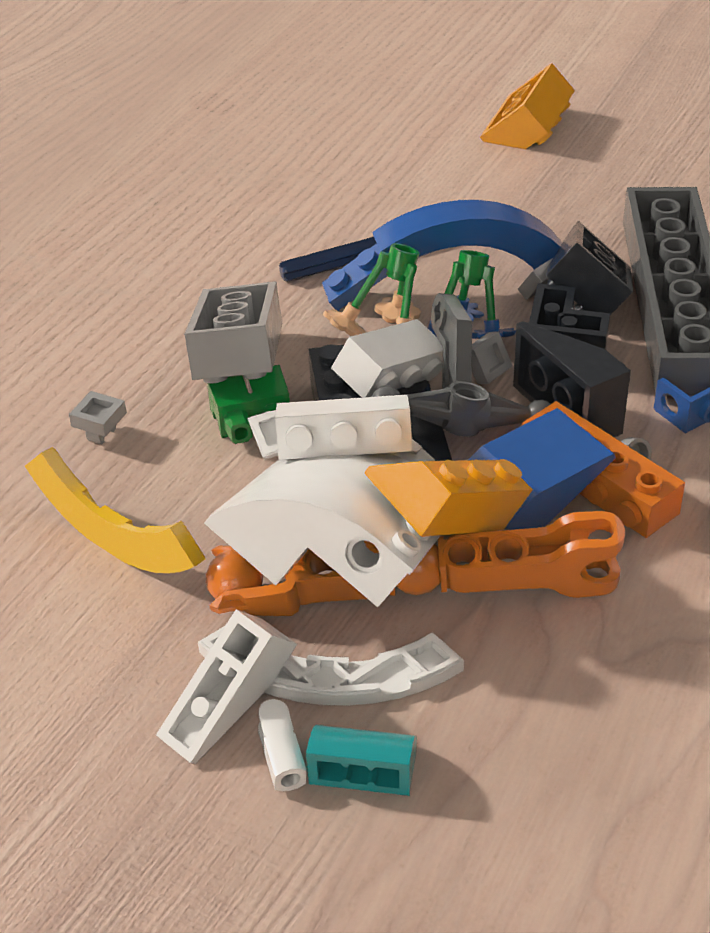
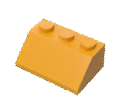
[480,63,575,149]
[364,459,533,537]

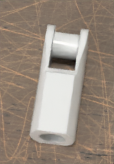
[258,699,307,791]

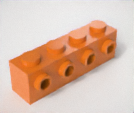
[522,401,685,538]

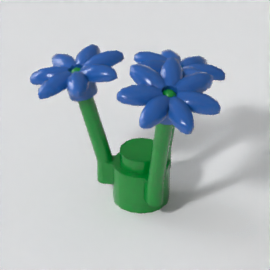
[428,250,516,339]

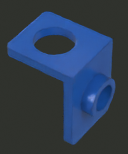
[654,378,710,434]

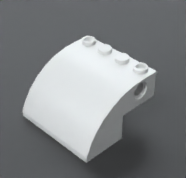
[204,453,440,607]

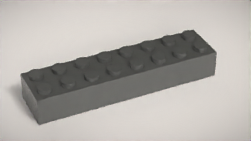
[623,187,710,396]

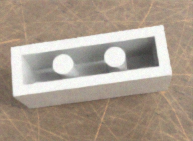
[331,319,443,398]
[275,395,412,460]

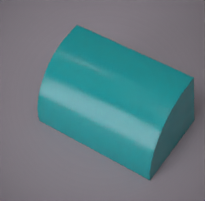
[306,725,417,796]

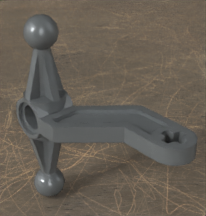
[371,293,551,437]

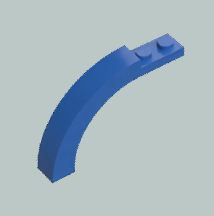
[322,200,562,311]

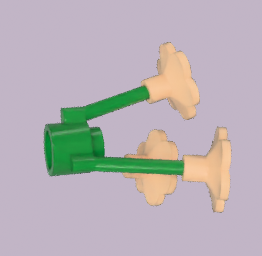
[323,243,421,336]

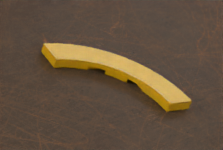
[25,447,206,573]

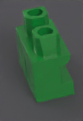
[207,364,290,444]

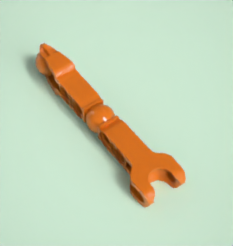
[206,511,625,616]

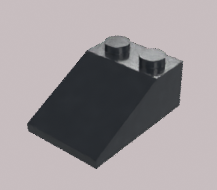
[546,221,633,315]
[513,321,631,438]

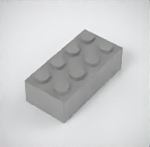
[184,281,282,383]

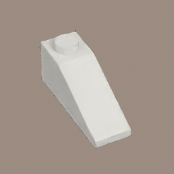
[156,609,297,764]

